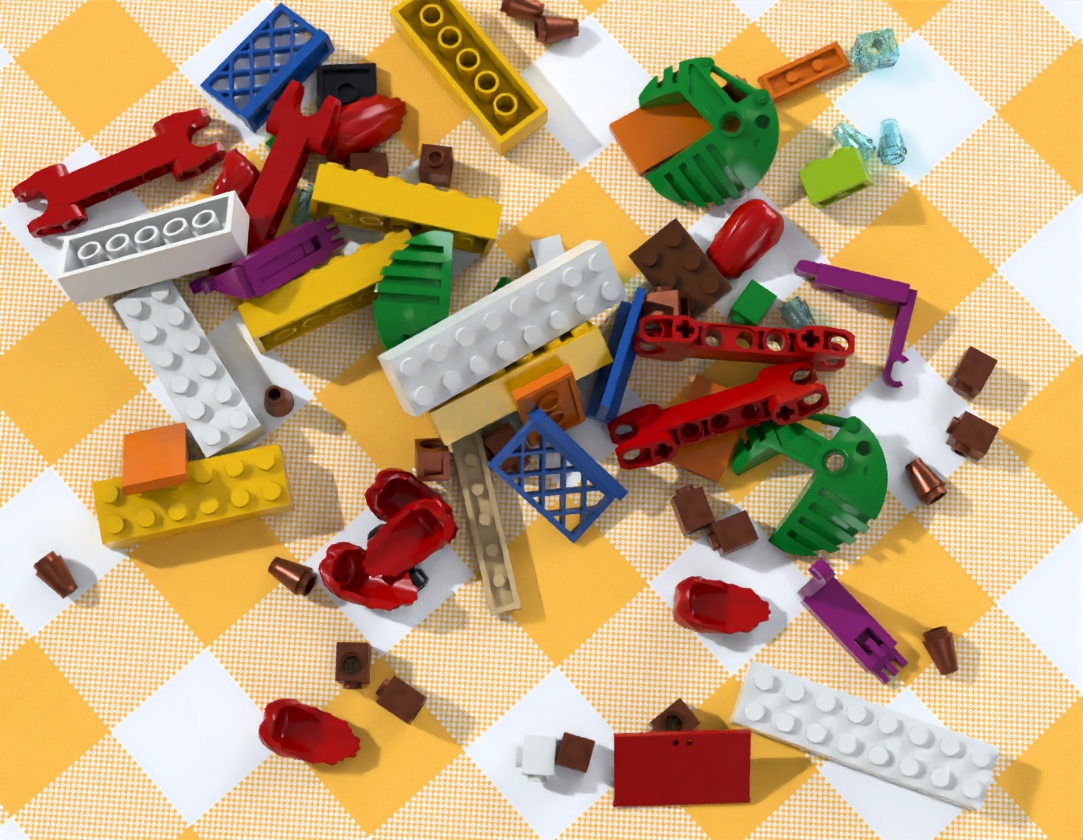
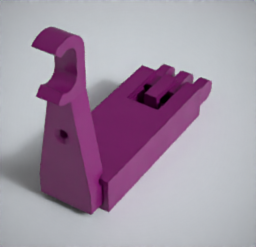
[189,215,345,299]
[793,260,918,388]
[797,558,908,685]

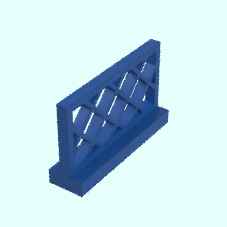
[200,2,335,133]
[585,287,646,424]
[488,406,628,544]

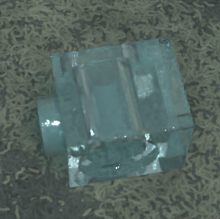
[850,28,900,73]

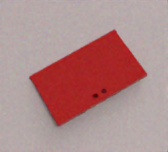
[613,729,751,807]

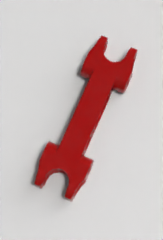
[209,80,341,274]
[12,108,226,238]
[633,315,855,372]
[607,360,830,470]

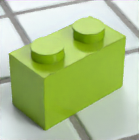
[799,146,874,209]

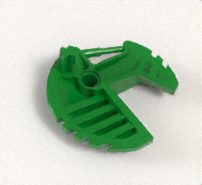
[638,57,779,208]
[373,230,512,352]
[731,413,888,556]

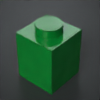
[728,279,777,326]

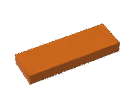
[757,41,851,104]

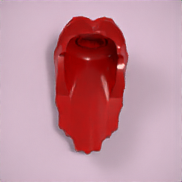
[325,94,407,164]
[212,148,261,208]
[706,199,784,280]
[365,467,459,544]
[361,498,456,578]
[318,542,419,612]
[672,576,771,635]
[258,698,360,765]

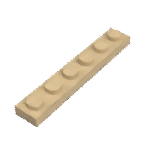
[451,429,521,616]

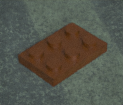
[629,218,733,320]

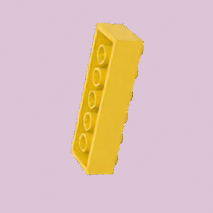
[389,0,548,157]
[309,162,502,256]
[237,229,412,354]
[425,320,613,446]
[92,443,295,549]

